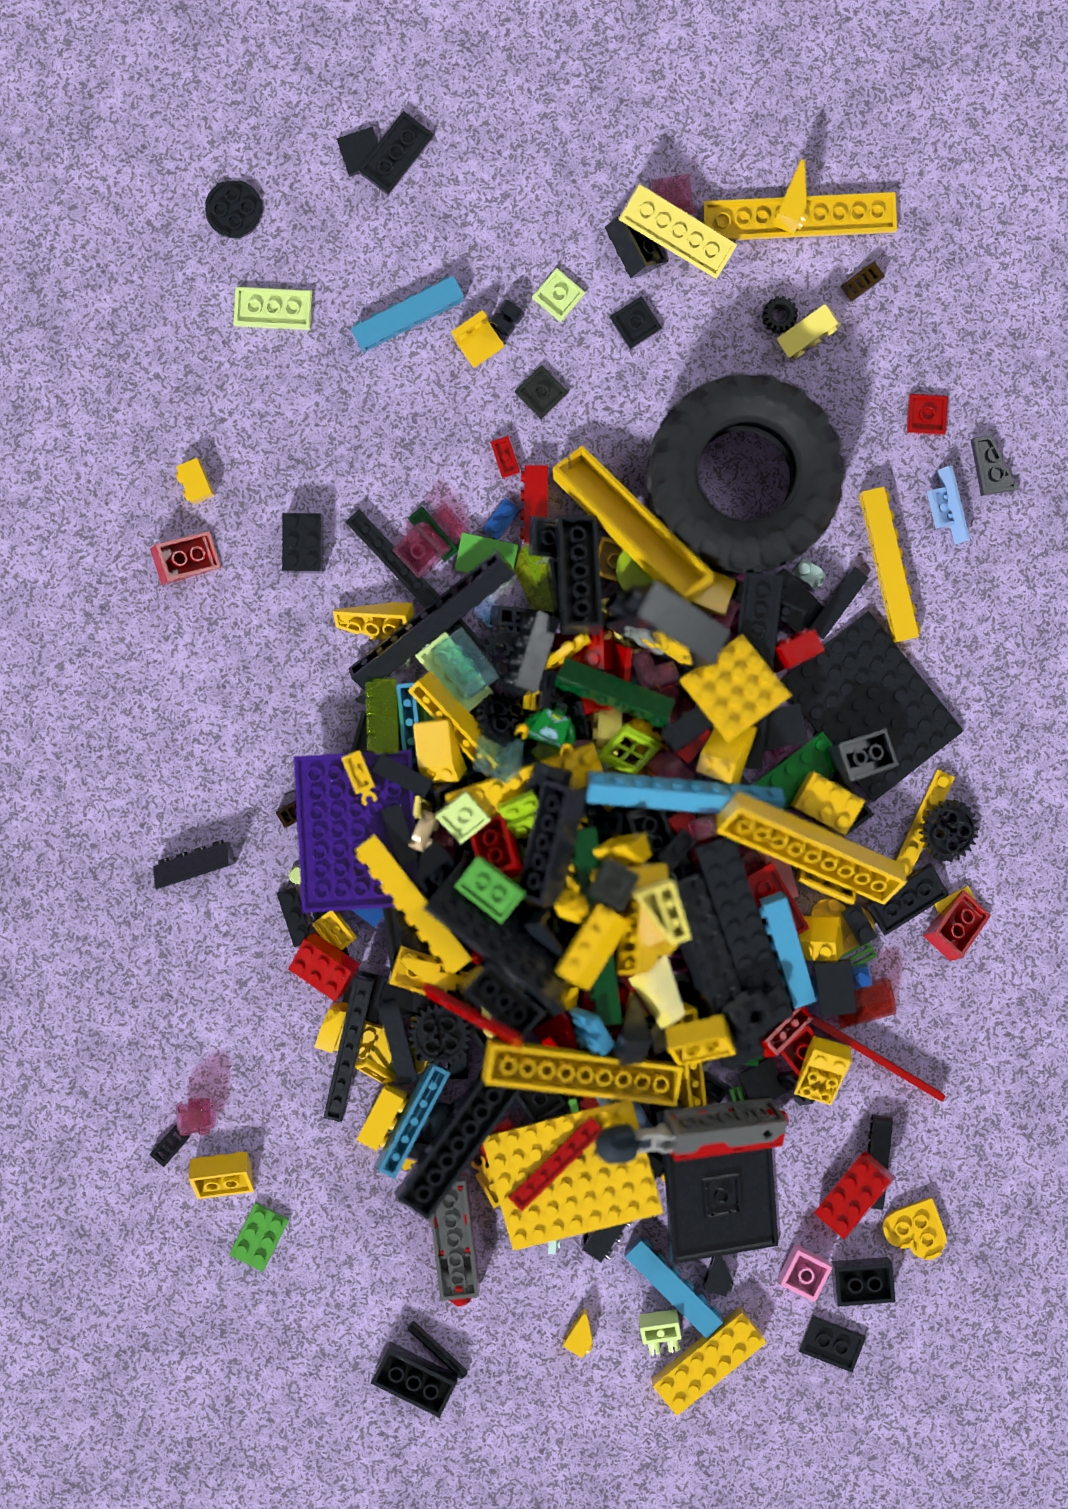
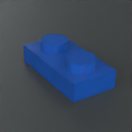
[482,498,521,540]

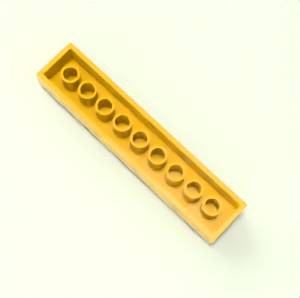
[717,791,907,905]
[482,1039,683,1106]

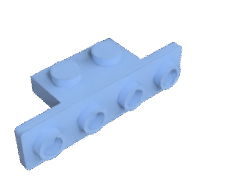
[927,465,970,544]

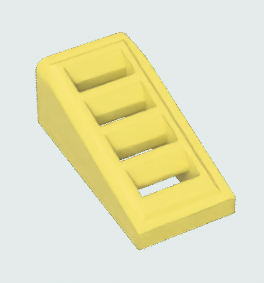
[413,796,433,821]

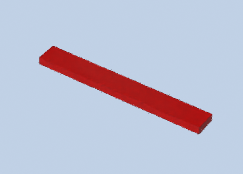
[810,1014,946,1102]

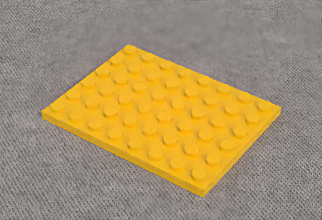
[483,1100,664,1251]

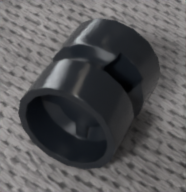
[489,300,525,337]

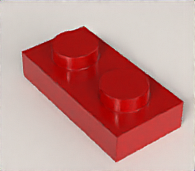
[490,436,520,479]

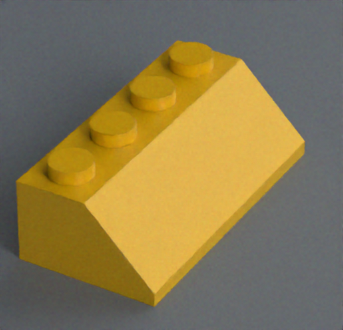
[555,902,630,991]

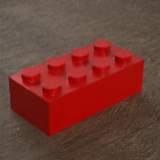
[814,1151,896,1239]

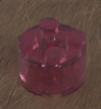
[176,1098,216,1136]

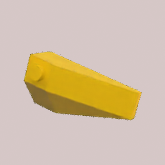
[333,602,414,641]

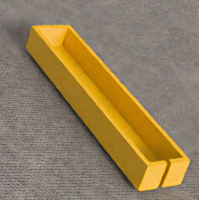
[553,445,714,604]

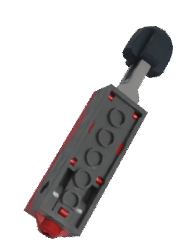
[594,1097,789,1164]
[422,1102,480,1306]

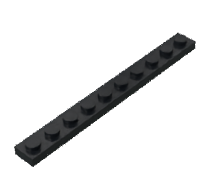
[346,509,486,662]

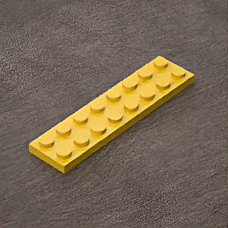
[445,742,604,818]

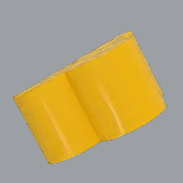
[616,894,678,975]

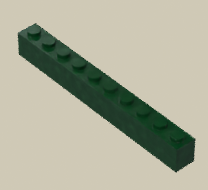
[571,826,622,1026]

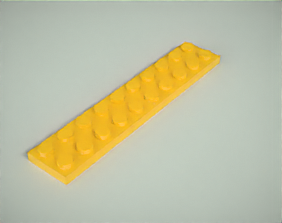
[703,192,897,240]

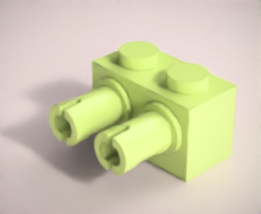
[639,1309,681,1355]

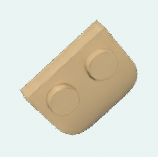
[409,810,440,852]

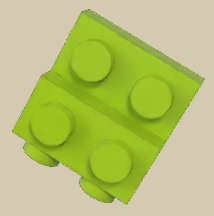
[497,790,539,840]

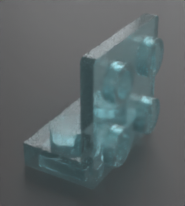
[473,736,523,784]

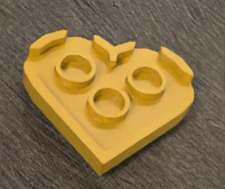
[810,898,875,953]
[882,1196,947,1260]

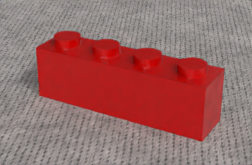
[520,465,548,544]

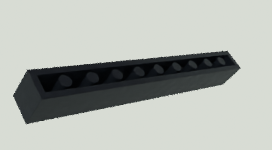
[348,550,516,692]

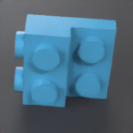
[569,1007,615,1056]

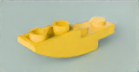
[399,953,469,991]

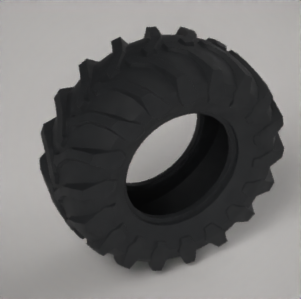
[646,373,845,574]

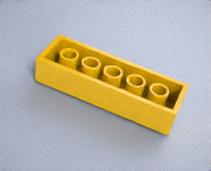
[651,1306,767,1416]

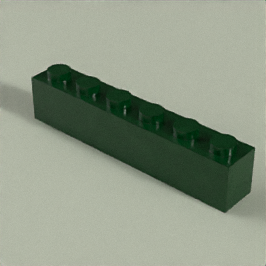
[555,657,675,727]

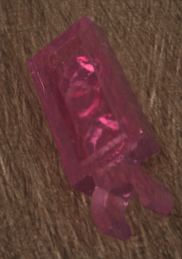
[431,503,470,544]

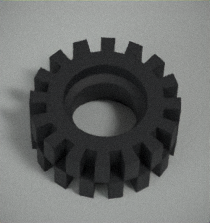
[762,296,798,334]

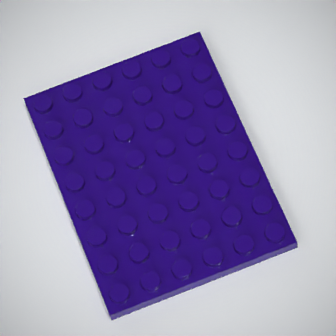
[294,750,419,913]

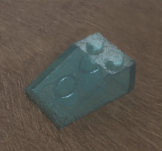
[431,627,499,700]

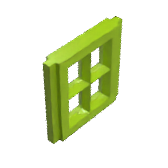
[598,724,662,775]

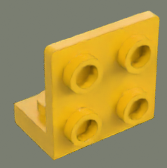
[451,310,505,368]

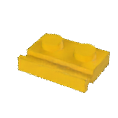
[312,911,357,950]

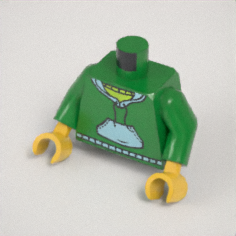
[515,702,576,758]

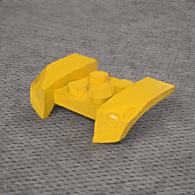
[314,1002,392,1069]

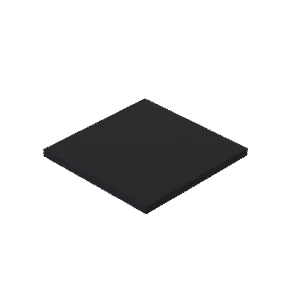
[663,1148,778,1264]

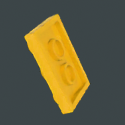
[388,946,448,995]

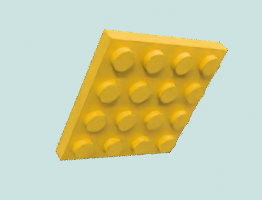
[680,634,791,743]

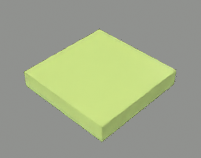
[532,268,586,323]
[435,790,491,844]

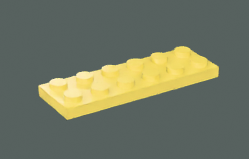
[618,184,737,279]

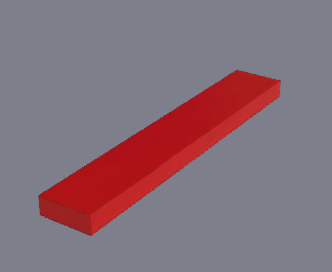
[422,983,523,1049]
[508,1116,603,1212]

